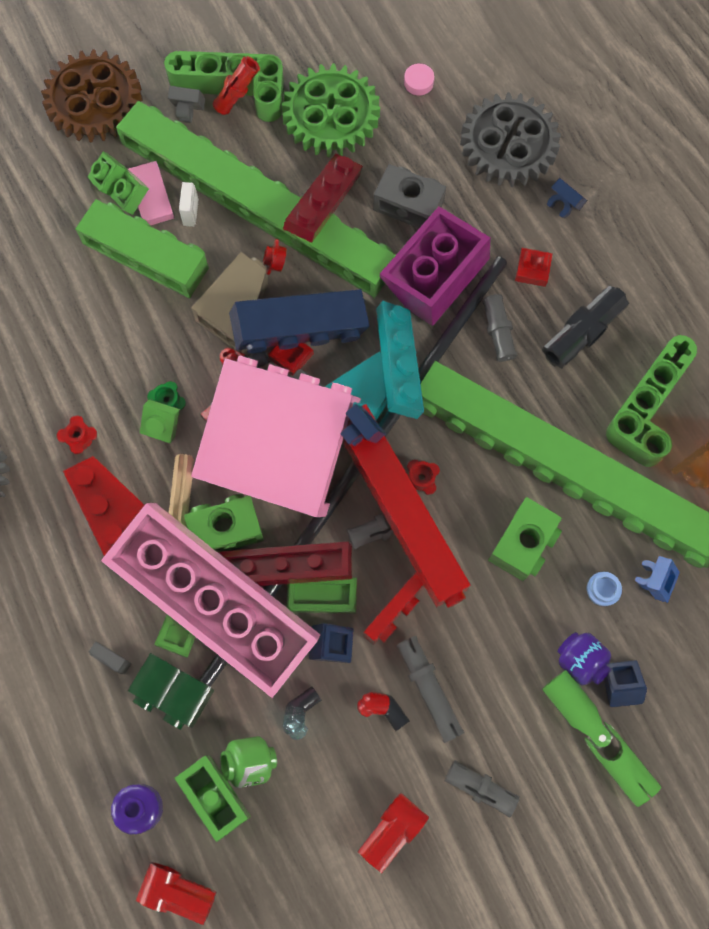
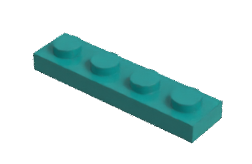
[376,301,424,419]

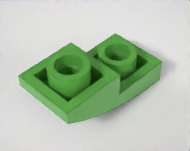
[88,151,149,215]

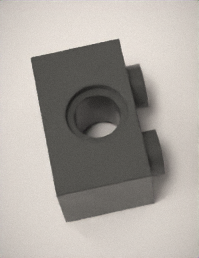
[373,164,447,228]

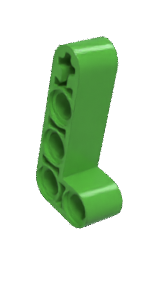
[164,51,284,122]
[606,335,697,467]

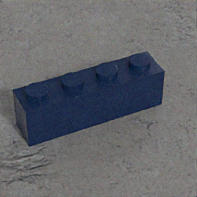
[229,289,369,353]

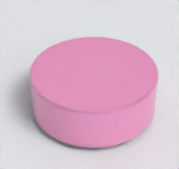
[404,64,434,96]

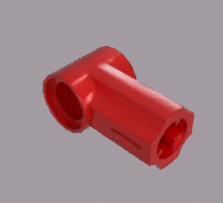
[357,792,429,874]
[136,862,217,925]

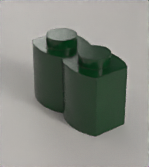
[128,653,214,730]

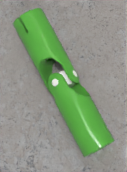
[542,670,661,807]

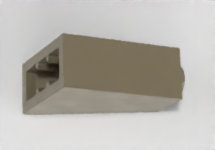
[191,252,268,355]

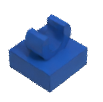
[635,556,680,603]

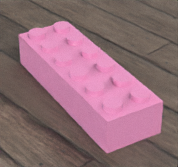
[101,503,320,698]

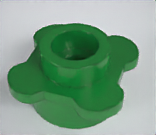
[147,381,186,410]

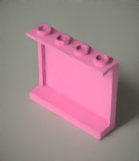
[191,356,361,517]

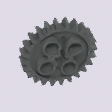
[460,92,561,187]

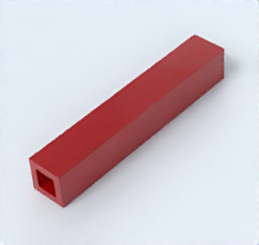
[342,404,471,608]

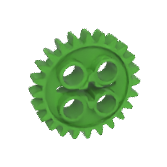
[282,63,380,157]

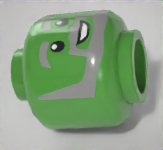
[220,736,277,788]

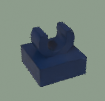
[547,177,588,218]
[340,404,386,446]

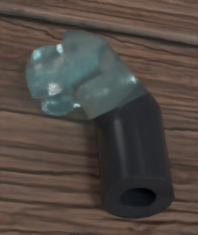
[283,686,322,740]

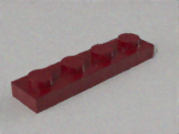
[283,153,363,243]
[218,541,352,586]

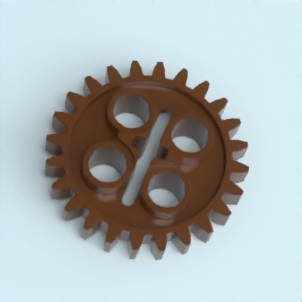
[41,49,143,143]

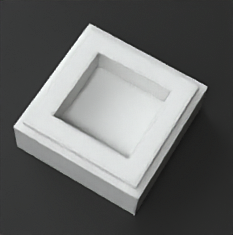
[179,182,199,227]

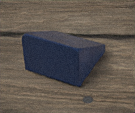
[309,623,354,663]
[604,660,647,707]

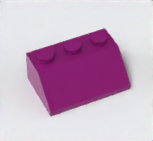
[380,206,491,326]

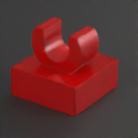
[515,248,553,287]

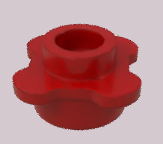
[263,239,287,275]
[57,415,97,454]
[407,459,440,495]

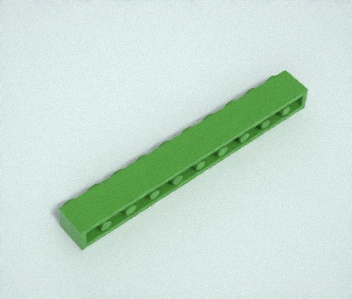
[116,101,396,298]
[420,361,709,568]

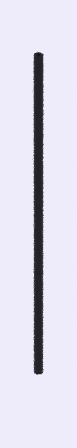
[200,256,507,687]

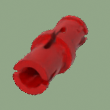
[212,56,260,115]

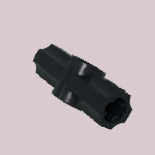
[542,285,629,369]

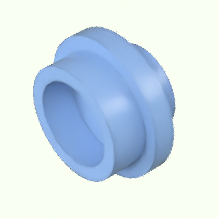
[586,572,622,606]

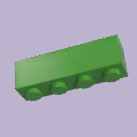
[75,199,209,299]

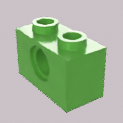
[184,494,264,552]
[488,497,562,581]
[175,755,251,842]

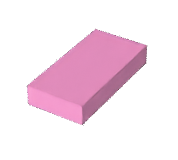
[128,161,175,225]

